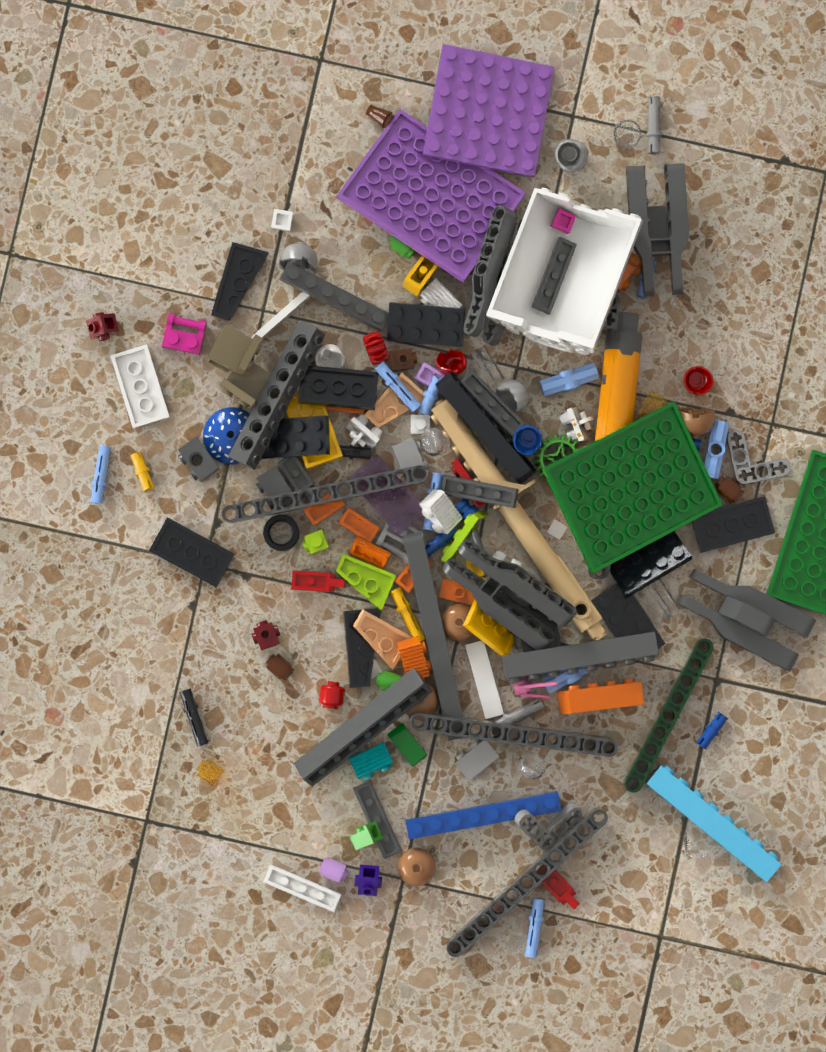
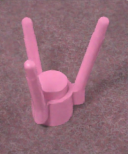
[514,678,558,699]

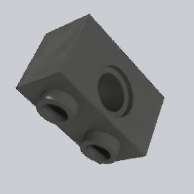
[178,436,220,482]

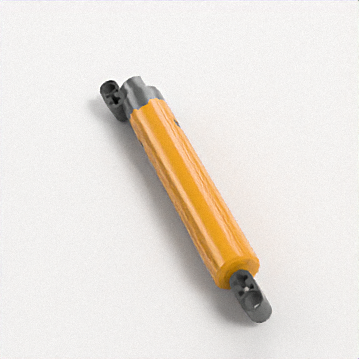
[588,294,643,580]

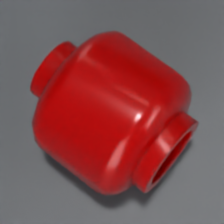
[319,681,345,709]

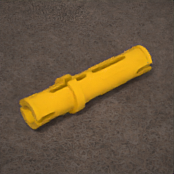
[390,587,426,641]

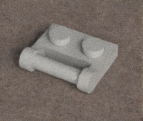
[375,516,425,564]

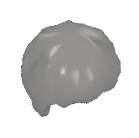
[555,139,589,173]
[496,379,529,412]

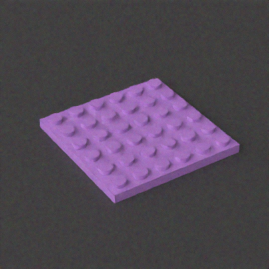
[422,44,554,178]

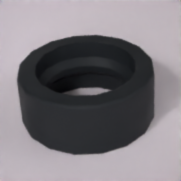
[263,514,300,551]

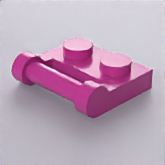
[162,313,207,355]

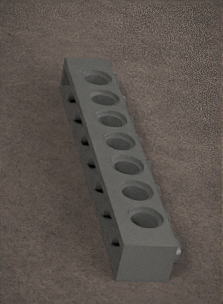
[228,320,325,470]

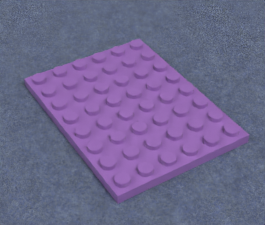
[336,109,526,283]

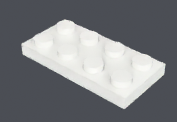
[111,344,170,429]

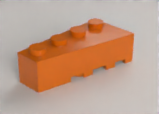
[557,679,644,715]

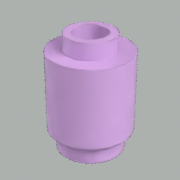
[319,858,349,883]

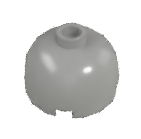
[278,242,317,274]

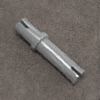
[647,96,662,155]
[491,698,545,735]

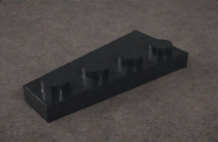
[211,242,269,321]
[343,608,381,688]

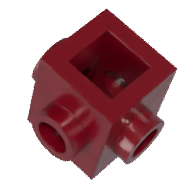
[86,312,119,341]
[251,620,280,651]

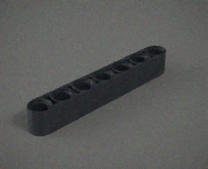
[435,371,536,484]

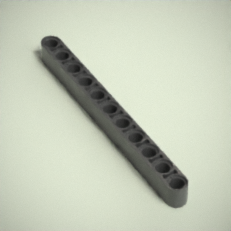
[222,465,428,523]
[403,532,464,741]
[409,711,618,757]
[447,807,608,957]

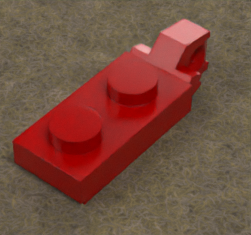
[451,459,486,508]
[291,570,345,592]
[537,865,580,909]

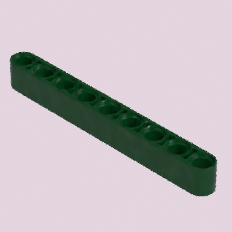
[623,638,714,793]

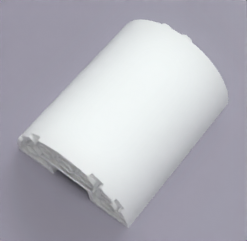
[486,188,643,355]

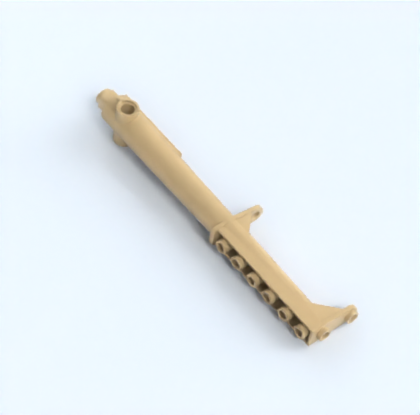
[430,398,607,641]

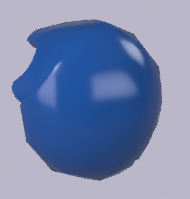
[513,425,542,455]

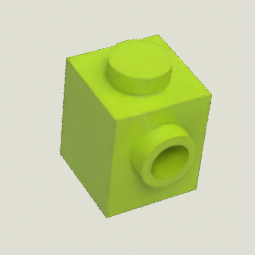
[302,529,329,555]

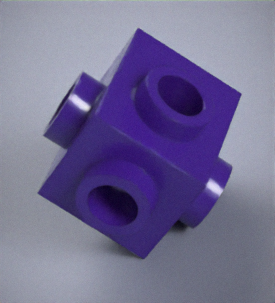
[354,864,382,896]

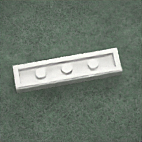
[251,292,312,341]
[465,641,504,719]
[263,864,342,912]

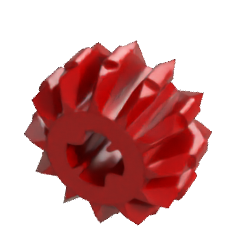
[363,331,389,365]

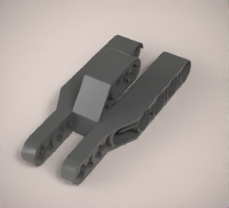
[626,163,689,297]
[463,205,523,346]
[443,539,577,650]
[677,569,816,672]

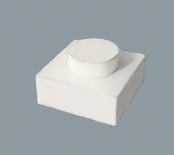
[271,209,293,232]
[411,415,430,435]

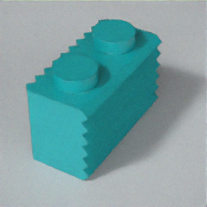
[349,742,394,781]

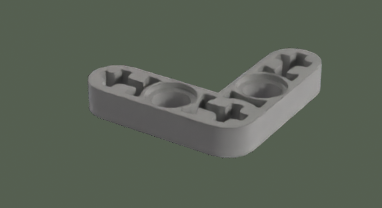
[727,430,790,485]
[515,803,582,850]

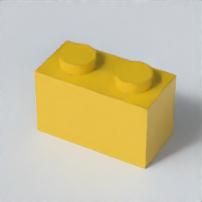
[402,256,439,297]

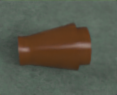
[366,105,395,128]

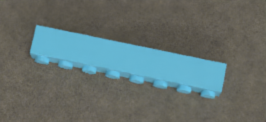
[645,765,782,882]

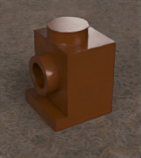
[389,348,417,372]

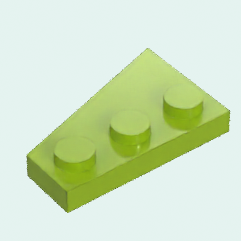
[441,510,489,563]
[336,554,396,611]

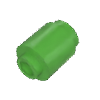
[389,236,416,259]
[376,670,401,690]

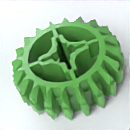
[533,434,582,483]

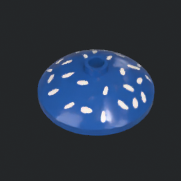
[203,407,253,465]

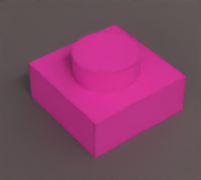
[550,208,576,234]

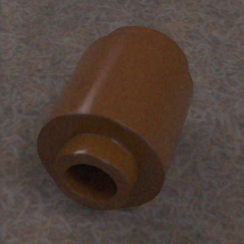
[715,476,744,503]
[266,653,294,681]

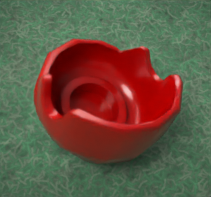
[436,349,467,376]
[683,366,714,395]

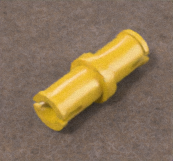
[130,452,155,492]

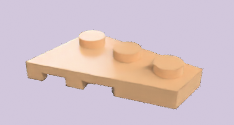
[364,372,425,428]
[353,609,412,670]

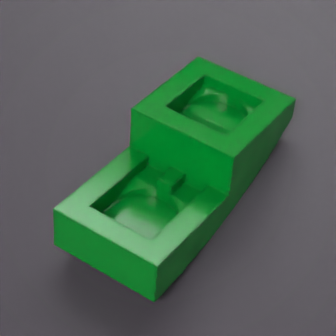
[387,723,428,767]

